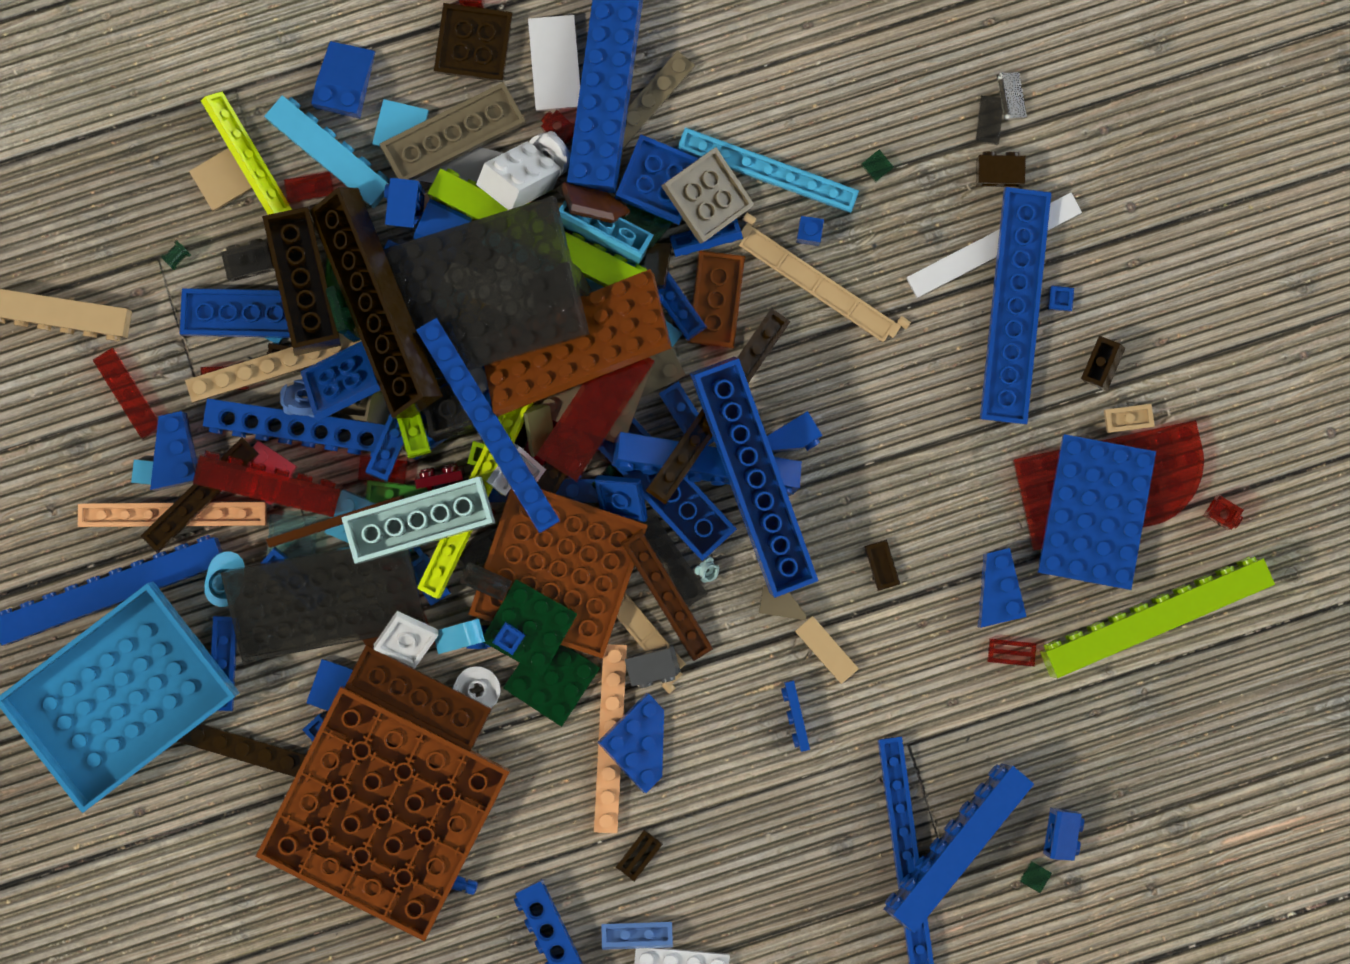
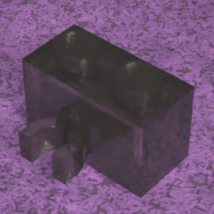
[221,239,275,282]

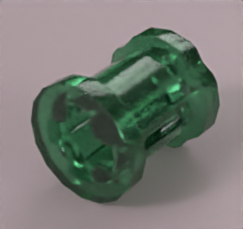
[160,240,191,270]

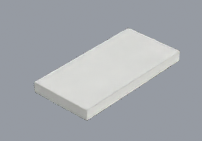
[528,15,580,112]

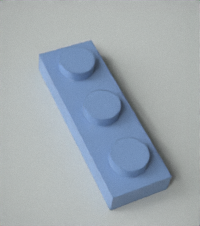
[601,922,673,950]

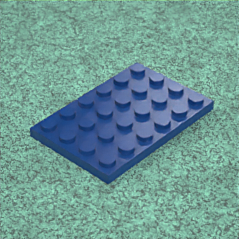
[1037,434,1156,590]

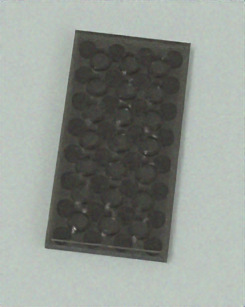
[221,546,426,663]

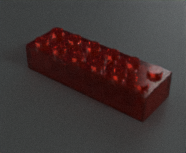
[536,357,655,483]
[193,450,340,517]

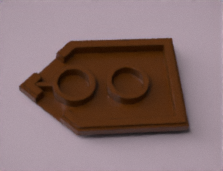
[561,182,631,223]

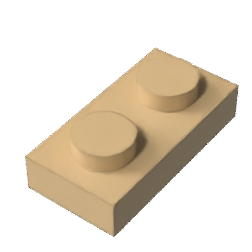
[1104,404,1155,433]

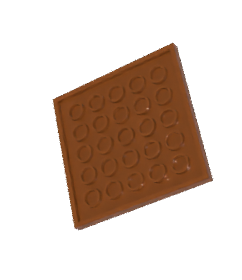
[469,488,648,659]

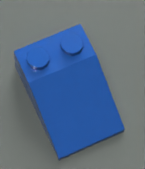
[311,41,376,119]
[767,411,822,453]

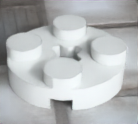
[529,131,571,177]
[453,666,501,708]

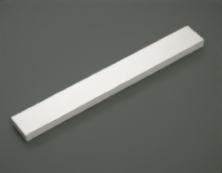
[906,193,1082,298]

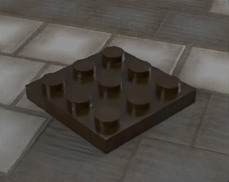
[434,3,513,82]

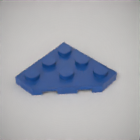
[597,693,664,793]

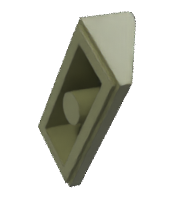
[524,404,556,457]

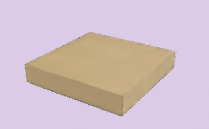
[189,148,252,212]

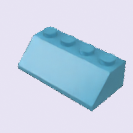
[554,200,654,265]

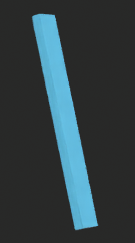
[677,127,859,213]

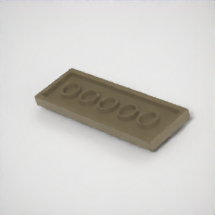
[380,82,526,180]

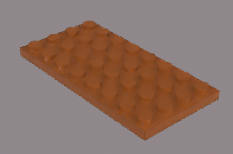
[479,269,672,417]

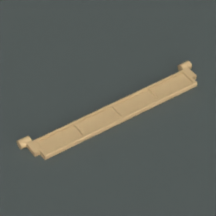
[739,212,911,343]
[617,592,686,694]

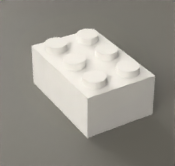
[476,141,562,212]

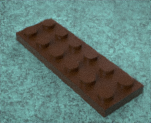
[345,645,493,751]

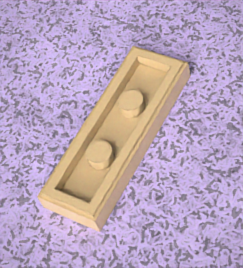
[795,616,859,684]

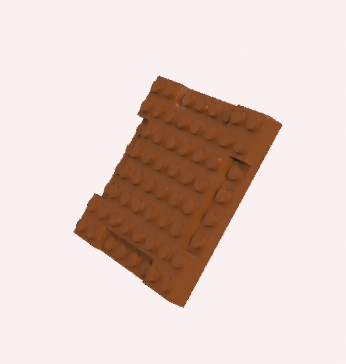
[255,686,511,941]

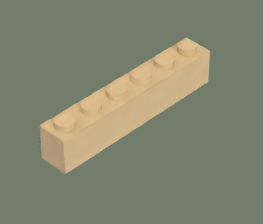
[0,289,132,342]

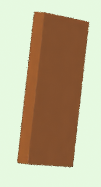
[688,251,745,349]

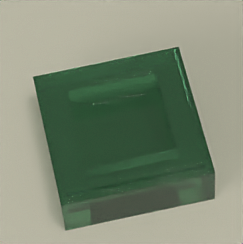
[861,149,894,183]
[1019,861,1052,894]

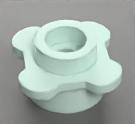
[694,557,719,583]

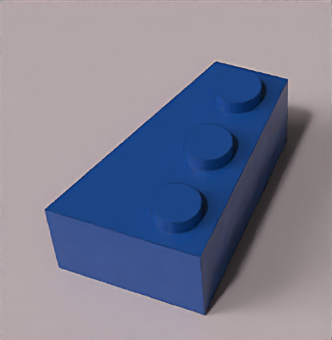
[384,178,426,228]
[150,411,201,491]
[977,548,1027,628]

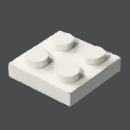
[374,611,438,668]

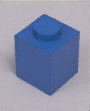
[796,216,824,246]

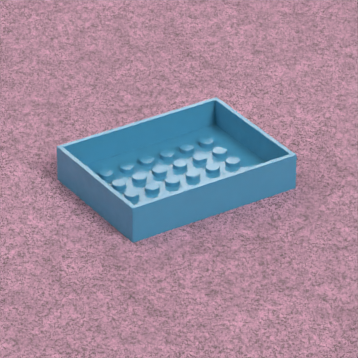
[0,581,240,813]

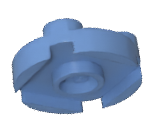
[280,379,314,417]

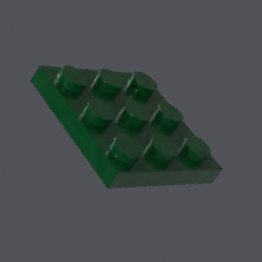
[483,579,578,675]
[503,645,600,727]

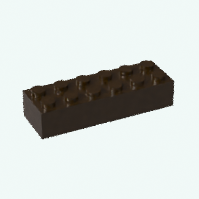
[262,206,341,356]

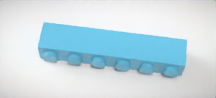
[264,95,390,209]

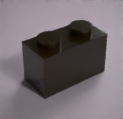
[976,151,1026,187]
[1081,336,1126,391]

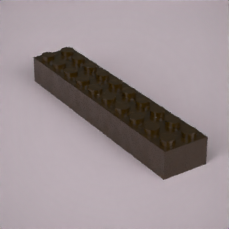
[310,187,443,419]

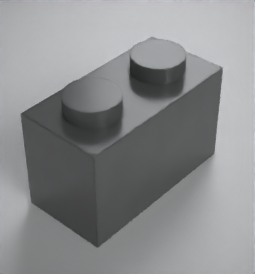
[624,645,681,688]

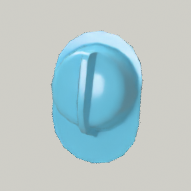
[204,551,245,607]

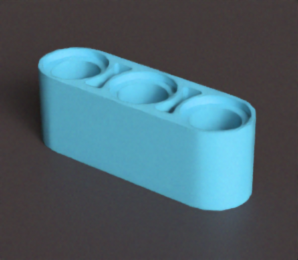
[435,619,485,654]

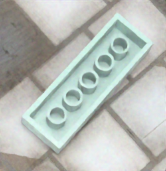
[341,477,495,564]

